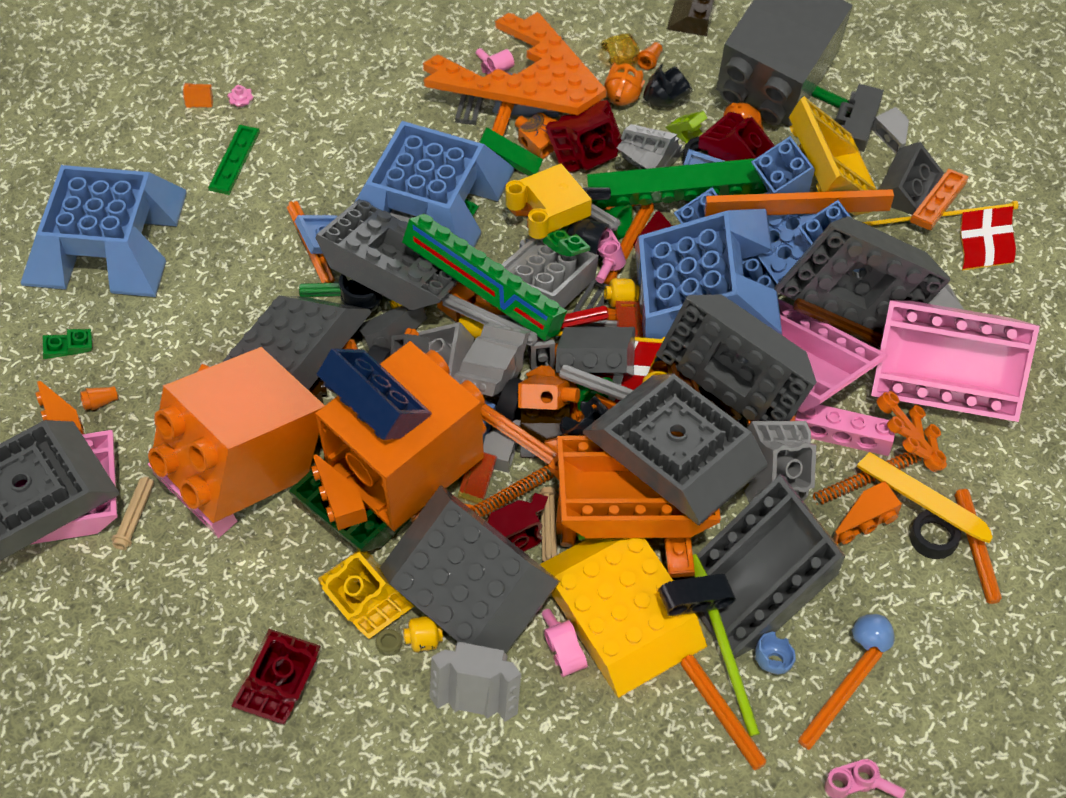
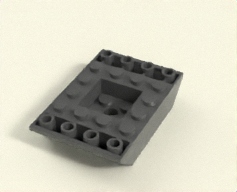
[315,199,459,310]
[774,216,950,334]
[656,294,817,421]
[583,374,768,525]
[0,420,120,561]

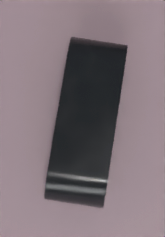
[658,574,736,616]

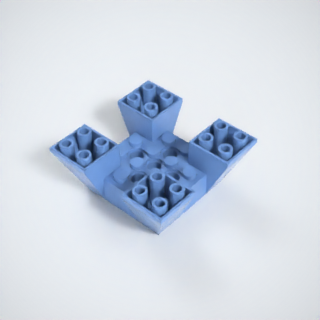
[355,121,514,247]
[674,136,852,296]
[21,165,187,297]
[635,209,783,362]

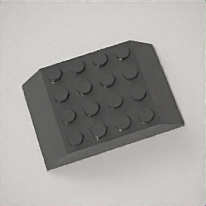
[223,295,371,390]
[672,474,846,658]
[380,485,560,654]

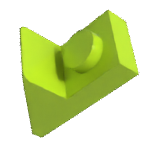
[665,111,707,143]

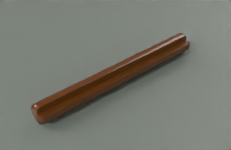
[793,298,883,347]

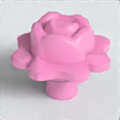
[228,85,253,107]

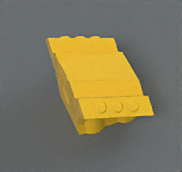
[318,550,414,639]

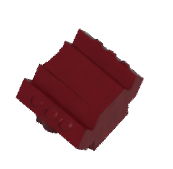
[545,100,622,172]
[699,112,775,161]
[485,493,548,552]
[231,629,321,725]

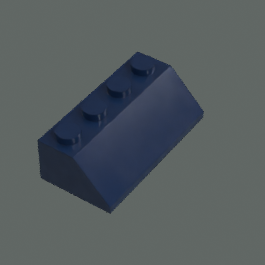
[317,349,431,440]

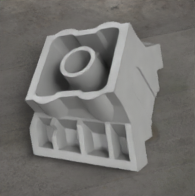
[617,124,683,169]
[453,323,531,398]
[744,421,817,503]
[430,642,521,722]

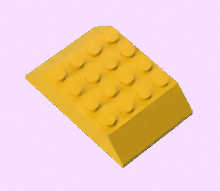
[789,96,877,216]
[539,538,707,698]

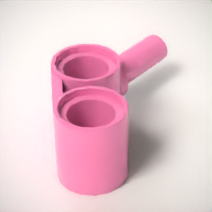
[476,48,514,75]
[596,228,626,283]
[542,609,588,677]
[825,759,906,798]

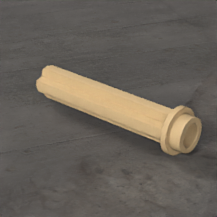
[111,476,154,550]
[538,487,558,562]

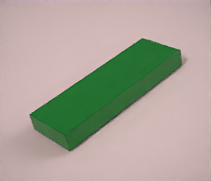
[478,127,543,176]

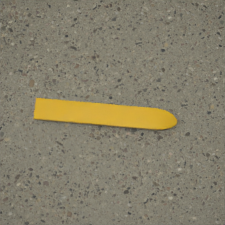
[857,452,993,543]

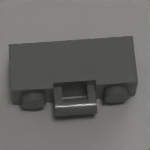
[835,84,884,152]

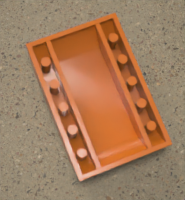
[557,435,721,538]

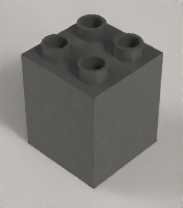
[716,0,853,127]

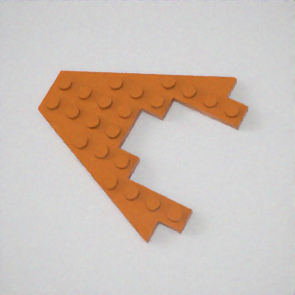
[423,12,606,115]

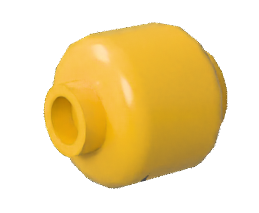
[604,278,639,308]
[403,616,443,652]

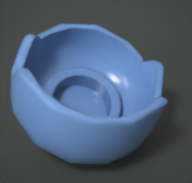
[852,614,895,652]
[755,632,796,675]

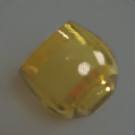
[601,33,640,70]

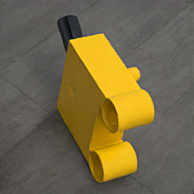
[505,164,611,239]

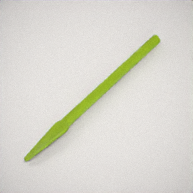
[693,554,760,737]

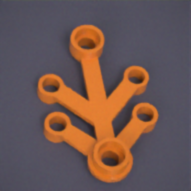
[876,391,947,472]

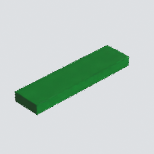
[208,125,260,195]

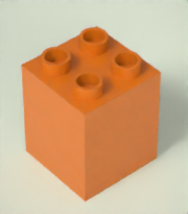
[315,341,486,531]
[148,347,325,523]

